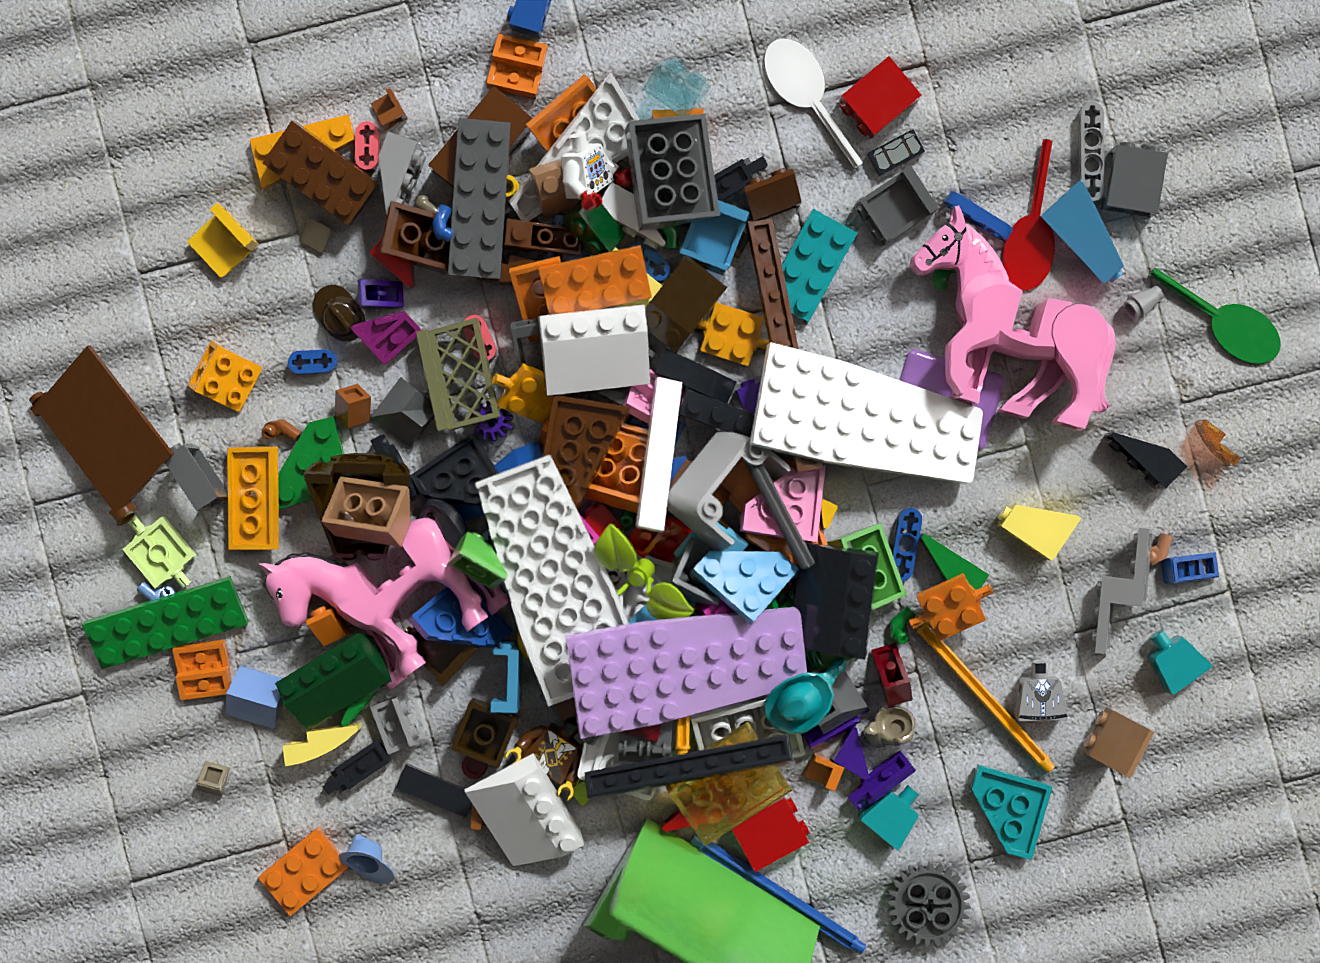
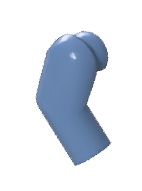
[137,581,175,601]

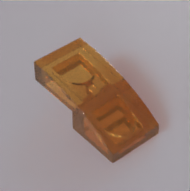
[1195,419,1240,466]

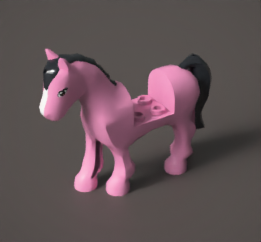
[259,498,511,691]

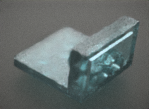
[642,57,711,116]

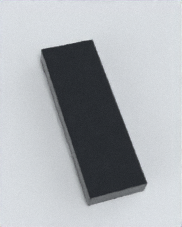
[396,763,472,818]

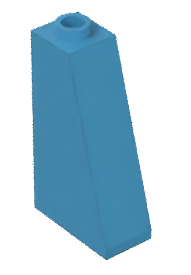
[1041,179,1124,284]

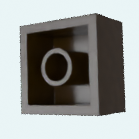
[451,697,520,768]

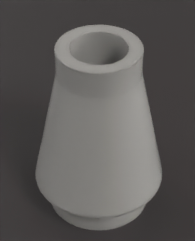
[1123,286,1164,319]

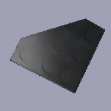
[410,433,499,506]

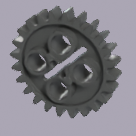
[886,861,971,947]

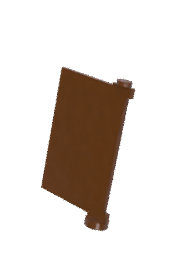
[29,345,174,526]

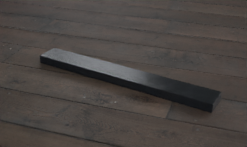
[584,734,794,799]

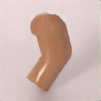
[1150,533,1173,565]

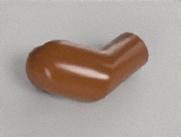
[261,419,302,442]

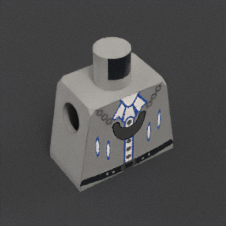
[1014,662,1068,721]

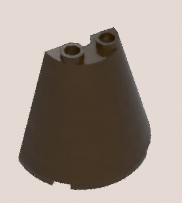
[304,453,410,561]

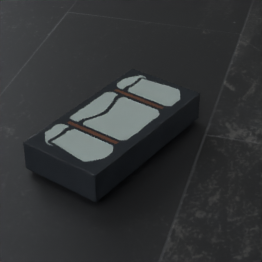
[867,129,925,176]

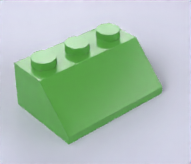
[827,523,907,610]

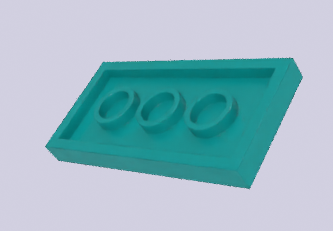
[782,209,858,323]

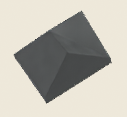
[370,377,435,448]
[671,536,721,606]

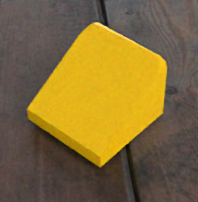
[820,499,838,529]

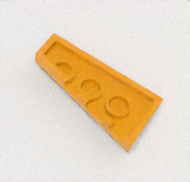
[250,114,355,190]

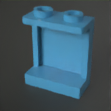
[679,200,750,274]
[491,640,523,713]

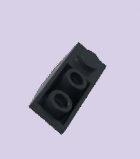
[1104,432,1188,489]

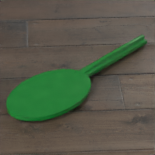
[1149,267,1281,364]

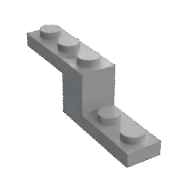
[1092,528,1153,654]

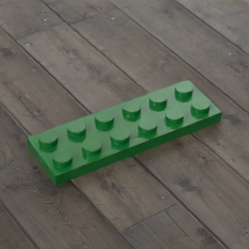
[82,576,249,669]

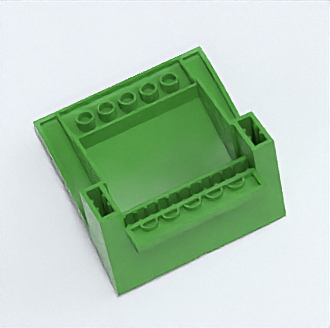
[584,818,821,963]

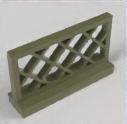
[416,318,501,434]

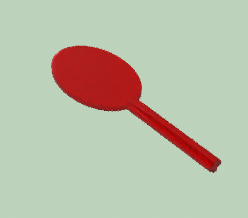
[1003,139,1055,291]

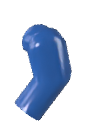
[432,204,453,242]

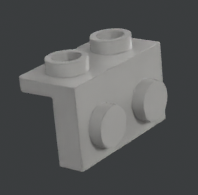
[370,695,420,754]

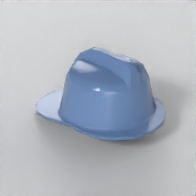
[339,835,394,884]

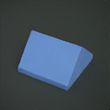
[225,666,283,729]

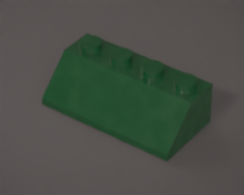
[275,633,392,730]

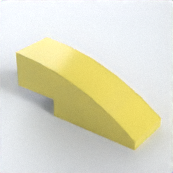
[282,722,362,766]

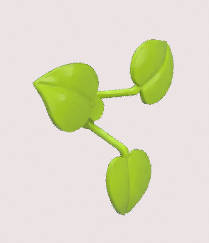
[594,524,694,620]

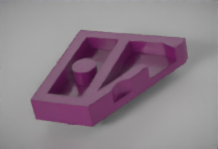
[351,311,422,365]

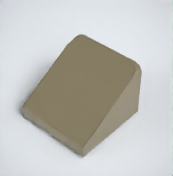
[300,217,335,254]
[196,761,230,797]

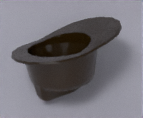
[313,285,366,341]

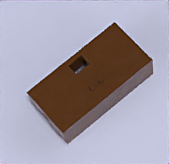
[428,86,532,188]

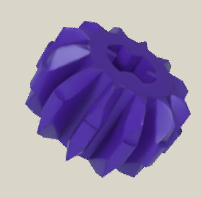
[473,400,514,442]

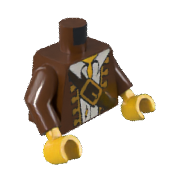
[504,718,582,801]

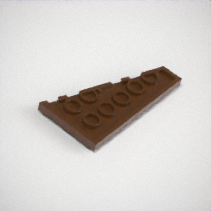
[543,395,631,510]

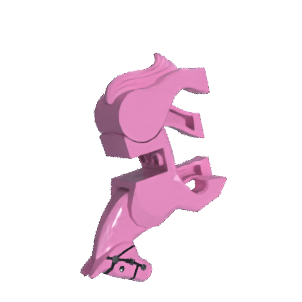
[910,206,1116,431]

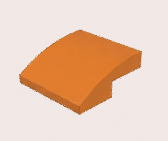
[486,33,548,99]
[172,639,231,700]

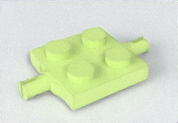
[122,516,197,589]

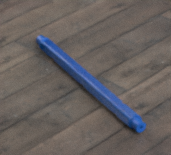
[689,833,866,954]

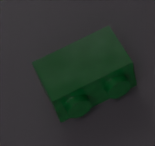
[563,200,626,256]

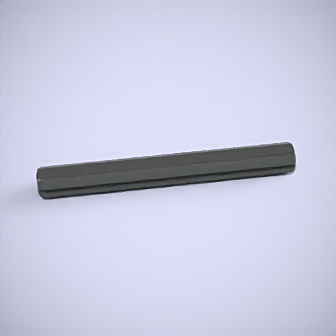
[744,461,815,570]

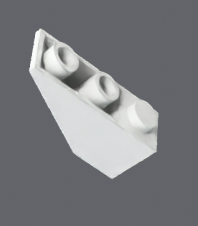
[602,182,665,250]

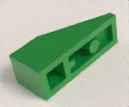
[919,533,990,590]

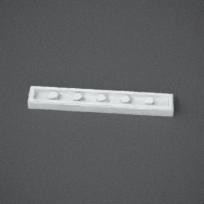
[636,377,682,533]

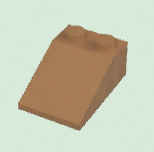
[1083,707,1155,779]

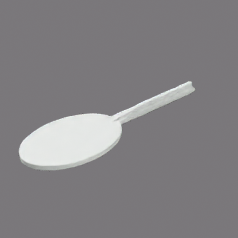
[764,39,863,169]

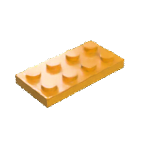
[227,447,279,550]

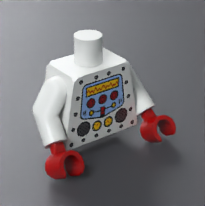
[561,132,632,211]

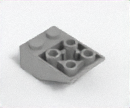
[379,132,426,214]

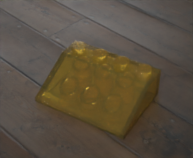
[665,722,792,846]

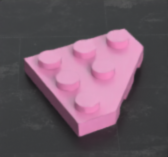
[740,466,825,543]

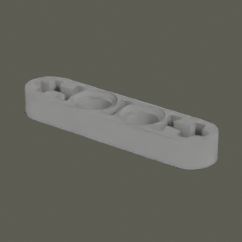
[1078,102,1104,202]

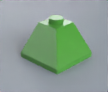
[447,532,508,589]

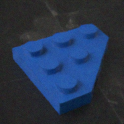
[408,581,513,649]

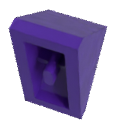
[358,279,404,309]
[831,726,869,780]

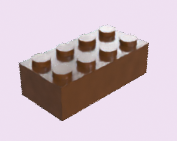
[262,121,381,225]

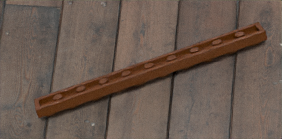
[746,219,823,474]

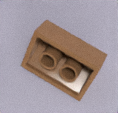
[321,477,410,547]

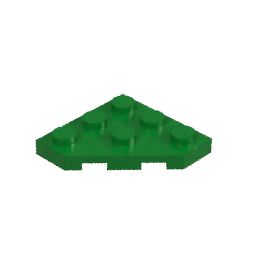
[278,416,345,509]

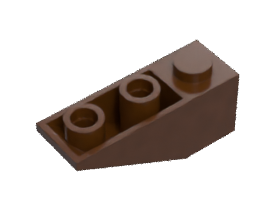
[502,219,582,255]

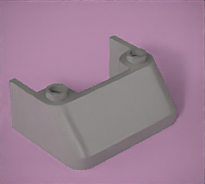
[667,430,792,551]

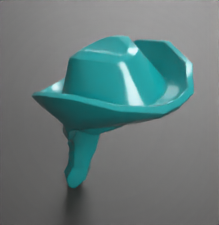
[764,657,847,734]

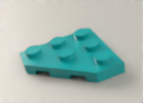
[970,764,1053,860]

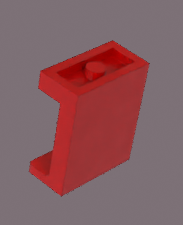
[839,56,922,139]
[730,794,810,872]

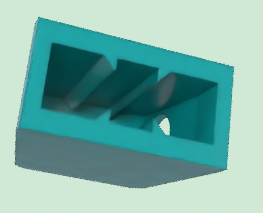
[1148,629,1213,695]
[858,785,919,851]

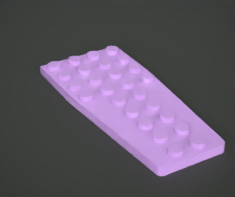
[565,607,807,739]

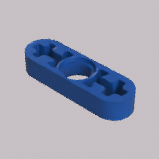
[943,191,1013,241]
[892,508,922,581]

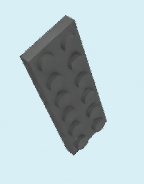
[448,118,511,279]

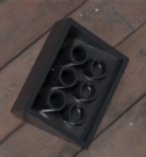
[794,542,879,660]

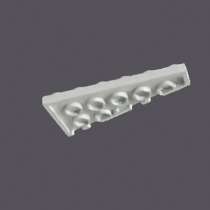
[509,73,640,222]

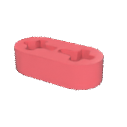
[355,121,380,172]
[464,315,497,361]

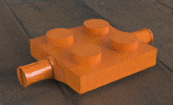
[909,573,994,641]

